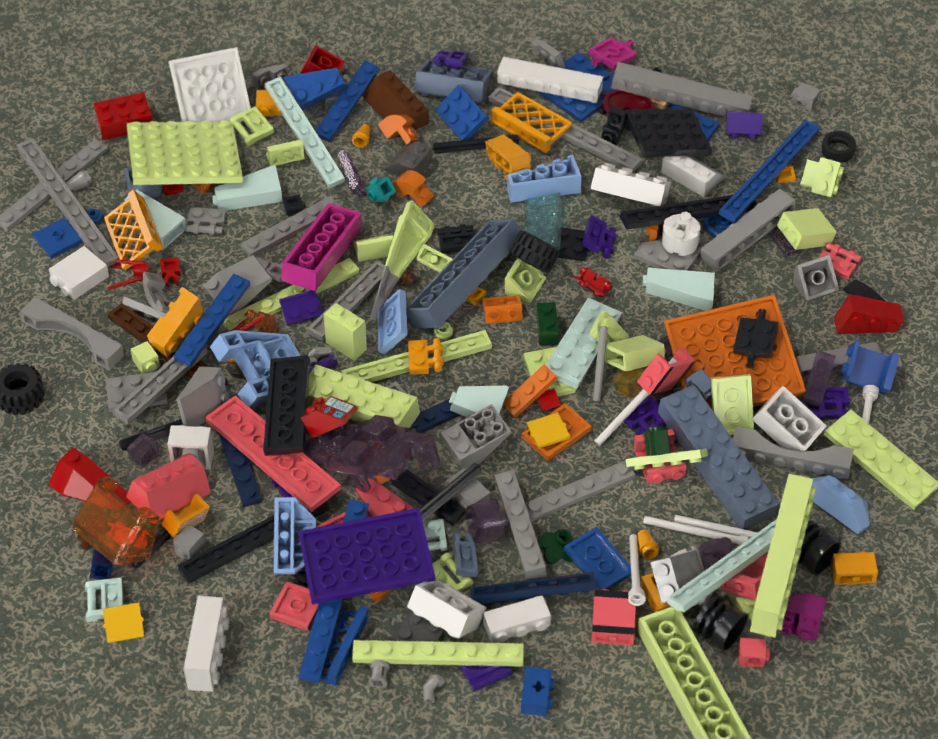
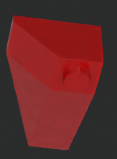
[48,447,131,512]

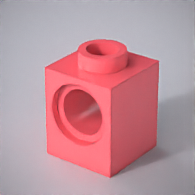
[738,638,770,668]

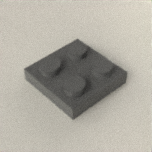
[390,609,446,642]

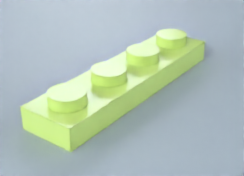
[626,448,708,470]

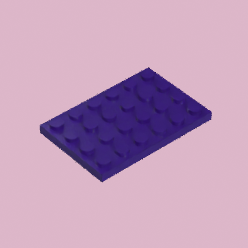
[298,508,436,605]

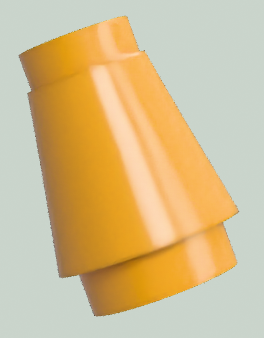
[352,124,371,148]
[637,529,659,560]

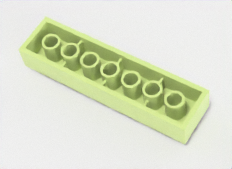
[750,474,816,638]
[638,607,751,739]

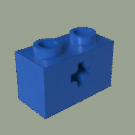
[521,667,555,716]

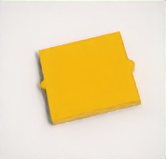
[526,413,571,448]
[103,602,144,643]

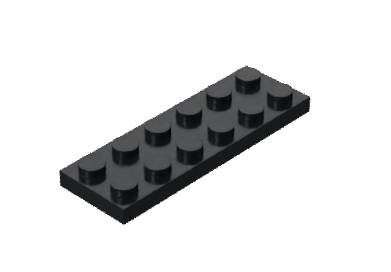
[263,355,310,456]

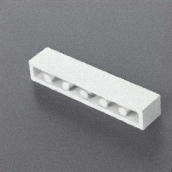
[497,57,603,103]

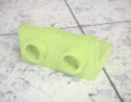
[266,139,305,166]
[811,158,844,198]

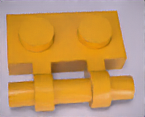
[408,338,444,375]

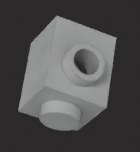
[792,82,820,111]
[173,525,206,559]

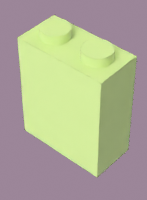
[777,208,837,250]
[324,303,367,361]
[605,335,666,371]

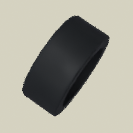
[821,131,856,163]

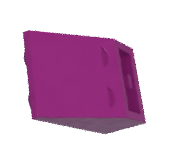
[779,593,827,641]

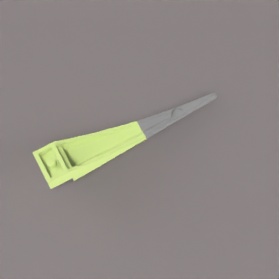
[370,200,435,319]

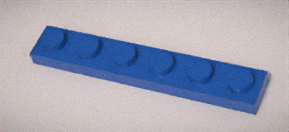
[315,60,380,142]
[174,274,250,367]

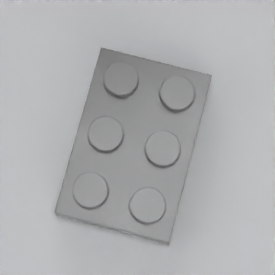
[106,371,168,412]

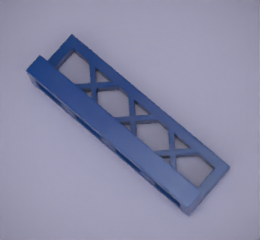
[320,606,369,686]

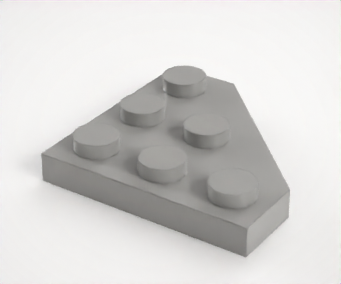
[634,237,708,271]

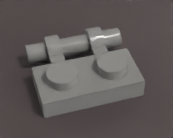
[186,208,226,235]

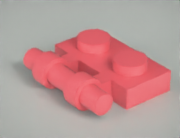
[818,242,862,280]

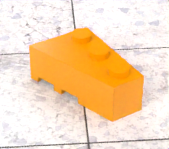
[485,134,531,180]
[147,287,204,357]

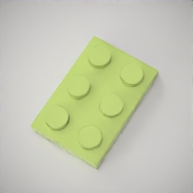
[523,347,576,396]
[711,374,754,435]

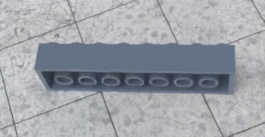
[406,219,521,329]
[658,385,779,530]

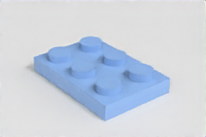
[377,289,408,354]

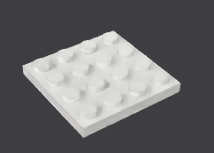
[168,47,250,122]

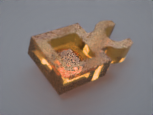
[245,309,277,333]

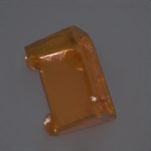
[73,477,160,566]

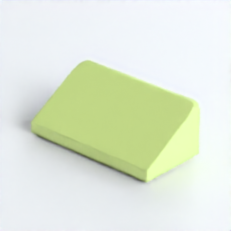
[415,244,452,273]

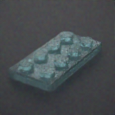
[524,192,562,251]

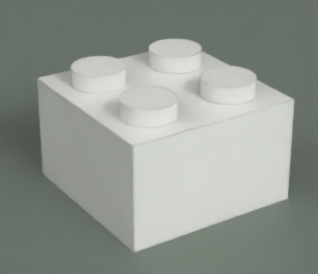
[167,425,214,470]

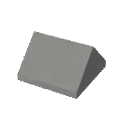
[793,254,839,301]

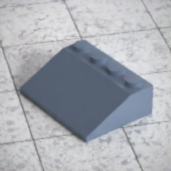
[414,59,494,103]

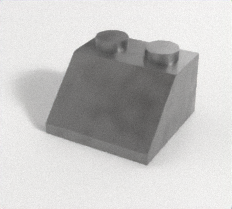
[384,141,432,177]
[651,550,702,603]

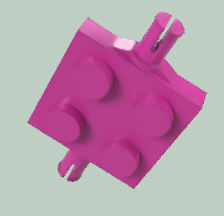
[589,37,637,70]

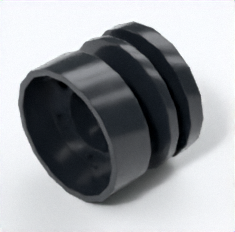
[798,521,841,576]
[693,594,749,651]

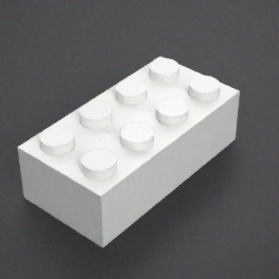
[591,163,671,206]
[184,596,229,692]

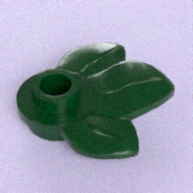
[537,529,573,564]

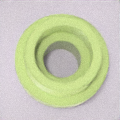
[434,322,453,340]

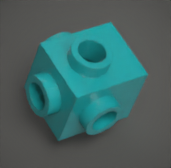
[365,176,397,203]

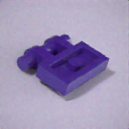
[433,50,469,69]
[582,215,617,259]
[808,387,850,419]
[623,396,666,436]

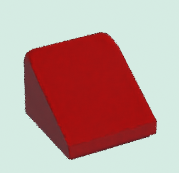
[537,388,561,412]

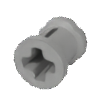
[368,660,390,688]

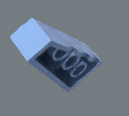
[507,155,581,203]

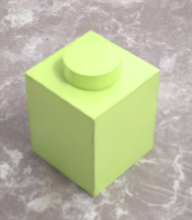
[131,341,160,373]

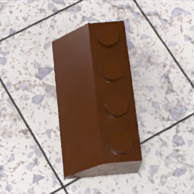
[363,70,429,137]

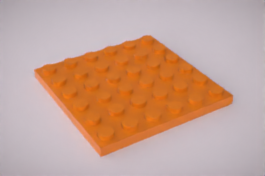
[664,295,806,411]

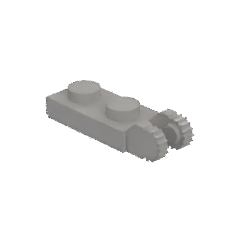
[531,39,565,69]

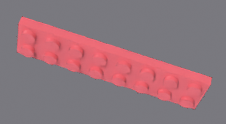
[205,396,341,512]

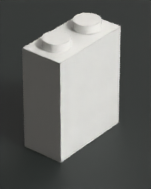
[49,246,109,300]

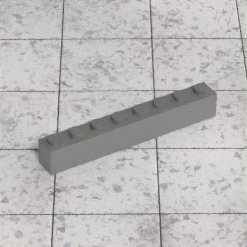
[611,62,752,117]

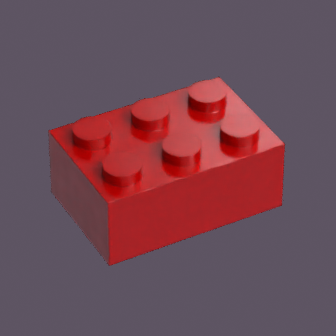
[93,92,153,140]

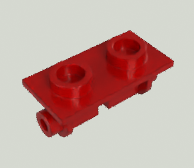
[574,267,613,298]

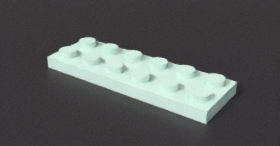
[546,298,622,389]

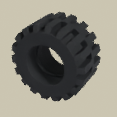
[509,231,560,273]
[0,363,45,415]

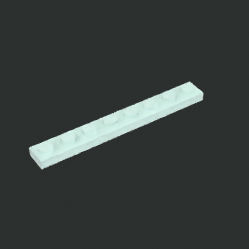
[265,77,345,189]
[667,519,777,613]

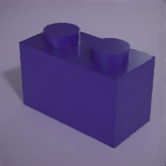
[725,112,763,139]

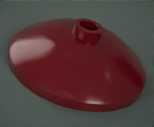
[603,89,655,123]

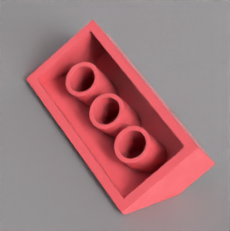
[126,453,211,523]

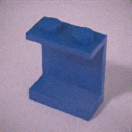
[841,340,900,394]

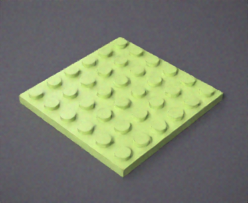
[127,120,243,185]

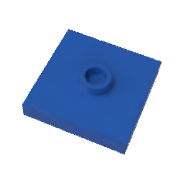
[32,218,83,259]

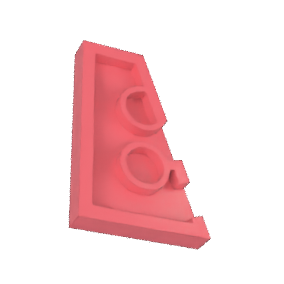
[355,476,414,516]

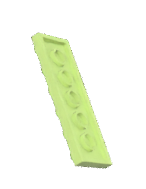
[824,410,938,509]

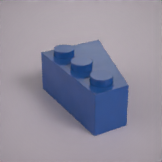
[284,68,348,111]

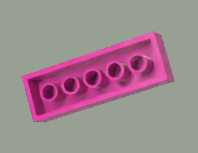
[281,203,362,291]

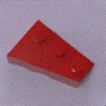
[834,294,904,334]

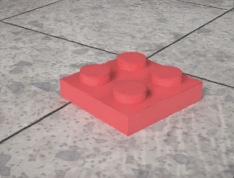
[269,581,319,631]

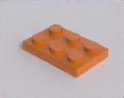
[521,403,592,461]

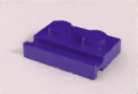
[279,290,323,326]
[460,665,512,691]

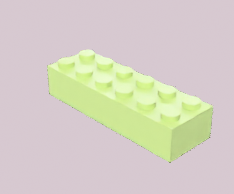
[307,365,420,440]

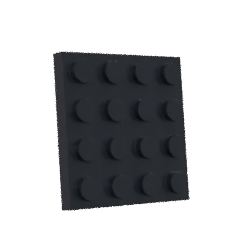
[625,108,712,157]

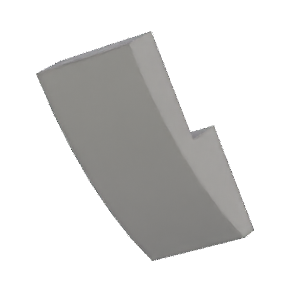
[251,64,288,89]

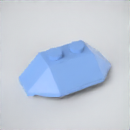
[811,475,870,534]
[274,497,316,575]

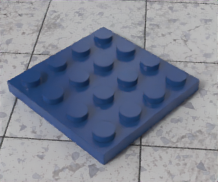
[534,52,616,123]

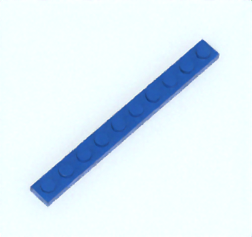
[719,119,820,223]
[299,499,369,684]

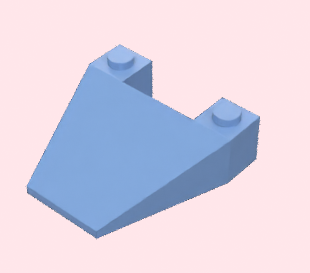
[210,330,301,409]

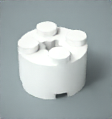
[662,212,700,256]

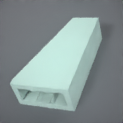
[212,165,282,211]
[125,189,186,250]
[643,268,715,311]

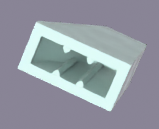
[449,386,509,417]

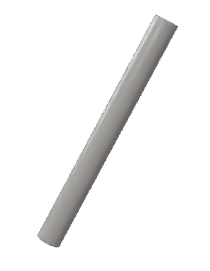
[593,326,608,402]

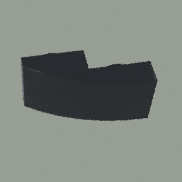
[601,106,628,146]
[843,279,885,301]

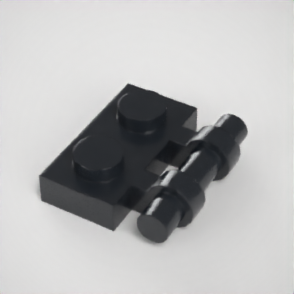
[437,224,475,253]

